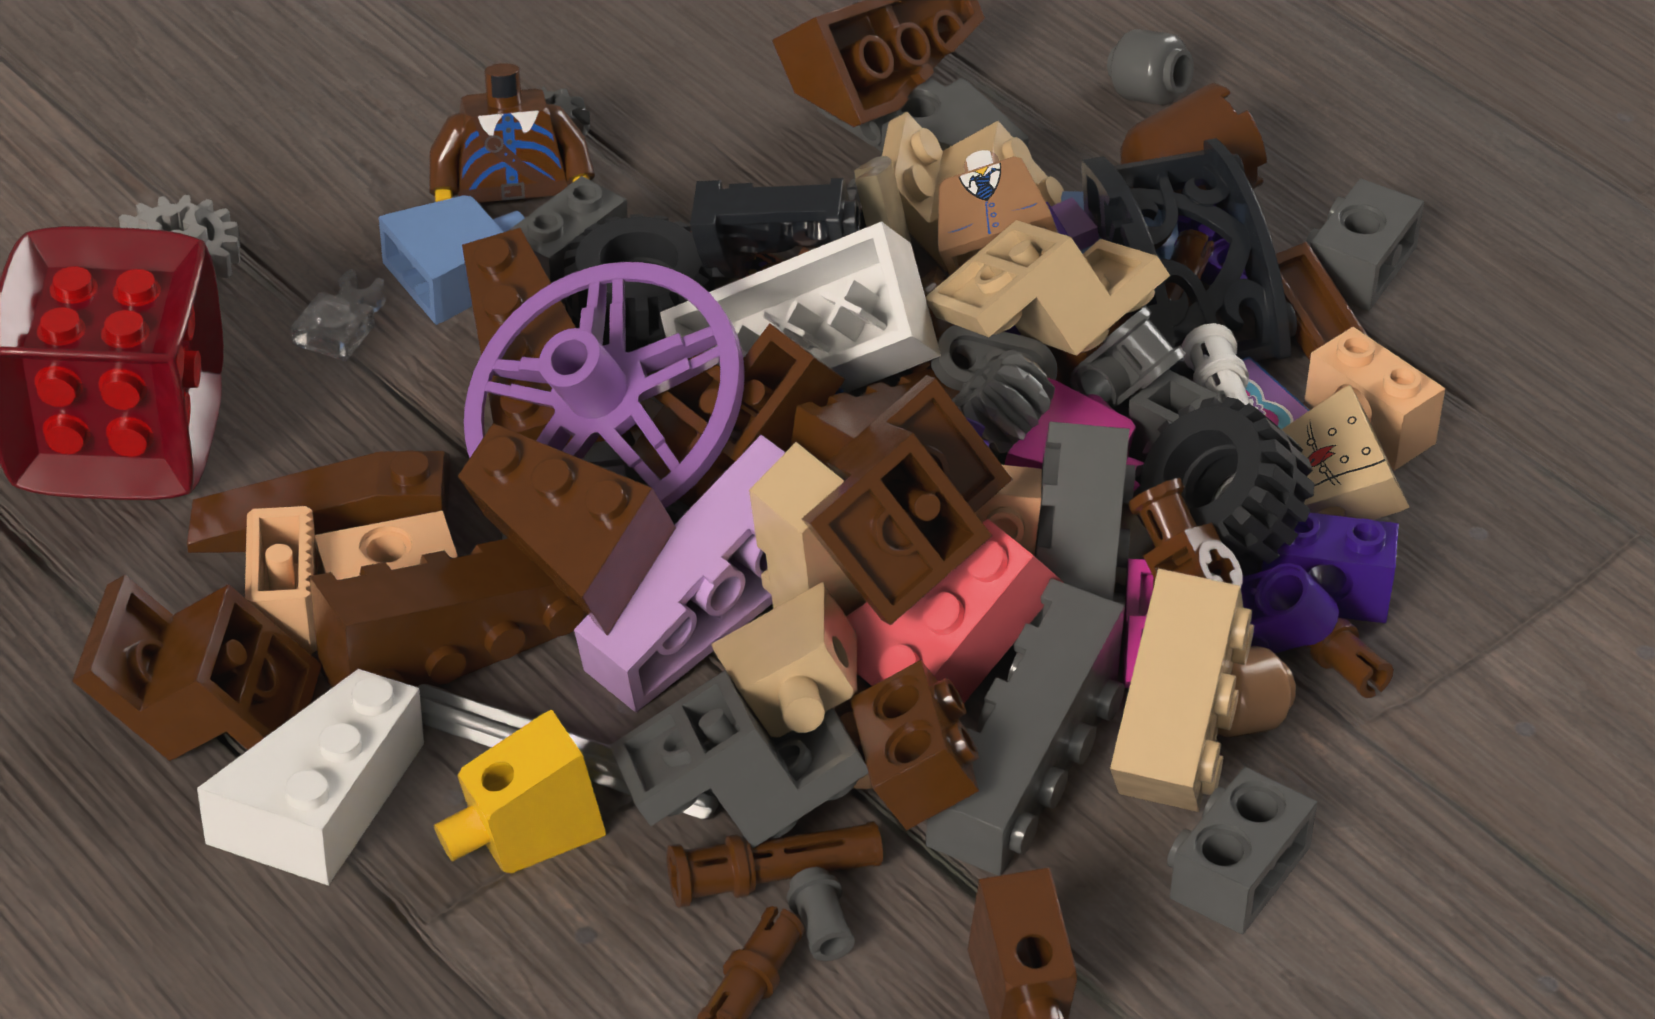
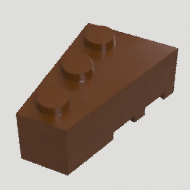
[458,423,676,636]

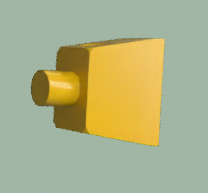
[434,709,606,873]

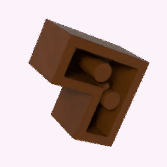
[654,323,846,461]

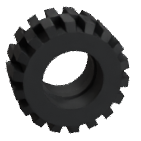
[564,214,715,353]
[1133,397,1314,575]

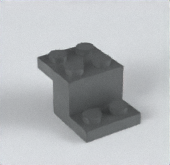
[610,670,869,848]

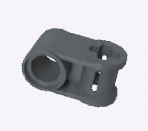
[1070,305,1186,409]

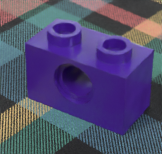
[1261,512,1399,624]

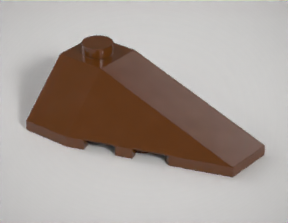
[187,450,451,553]

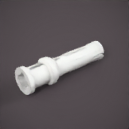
[1182,323,1251,405]

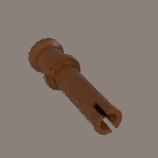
[667,821,883,908]

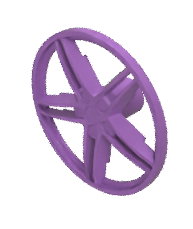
[464,262,745,508]

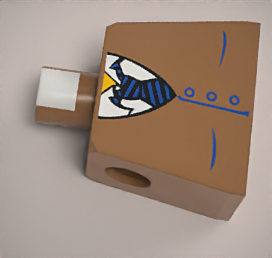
[938,150,1058,276]

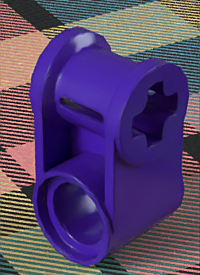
[1241,563,1339,654]

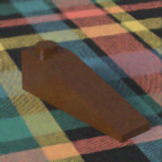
[772,0,985,127]

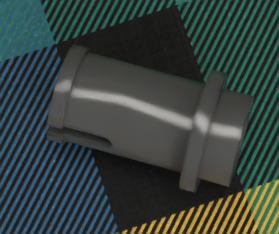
[786,867,855,961]

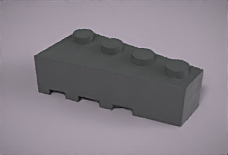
[926,578,1125,876]

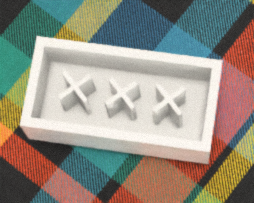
[660,221,941,393]

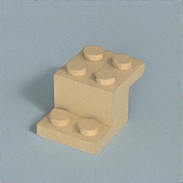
[882,112,1064,272]
[925,220,1170,356]

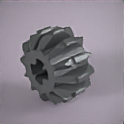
[952,349,1055,457]

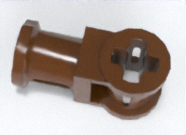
[1128,478,1243,588]

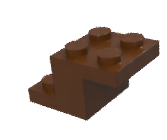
[802,375,1013,625]
[72,575,322,761]

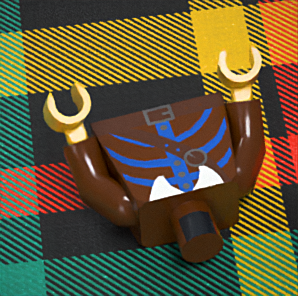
[429,63,595,203]

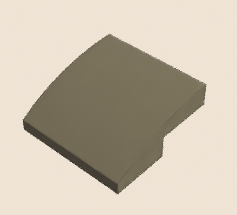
[854,156,915,257]

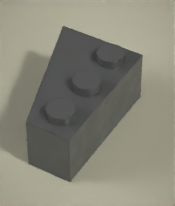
[1030,421,1135,628]

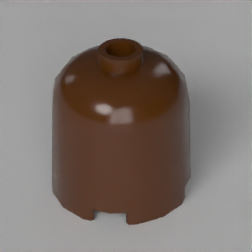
[1120,83,1267,216]

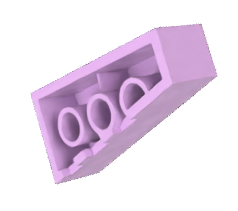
[574,435,786,713]

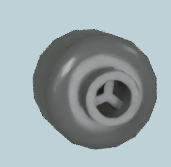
[1107,29,1194,105]

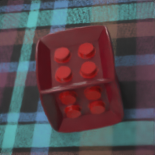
[0,226,224,500]

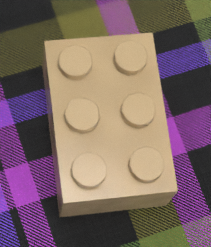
[1110,568,1254,812]

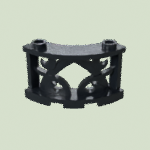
[1081,138,1297,375]
[690,178,867,279]

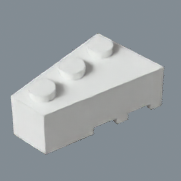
[197,669,424,886]

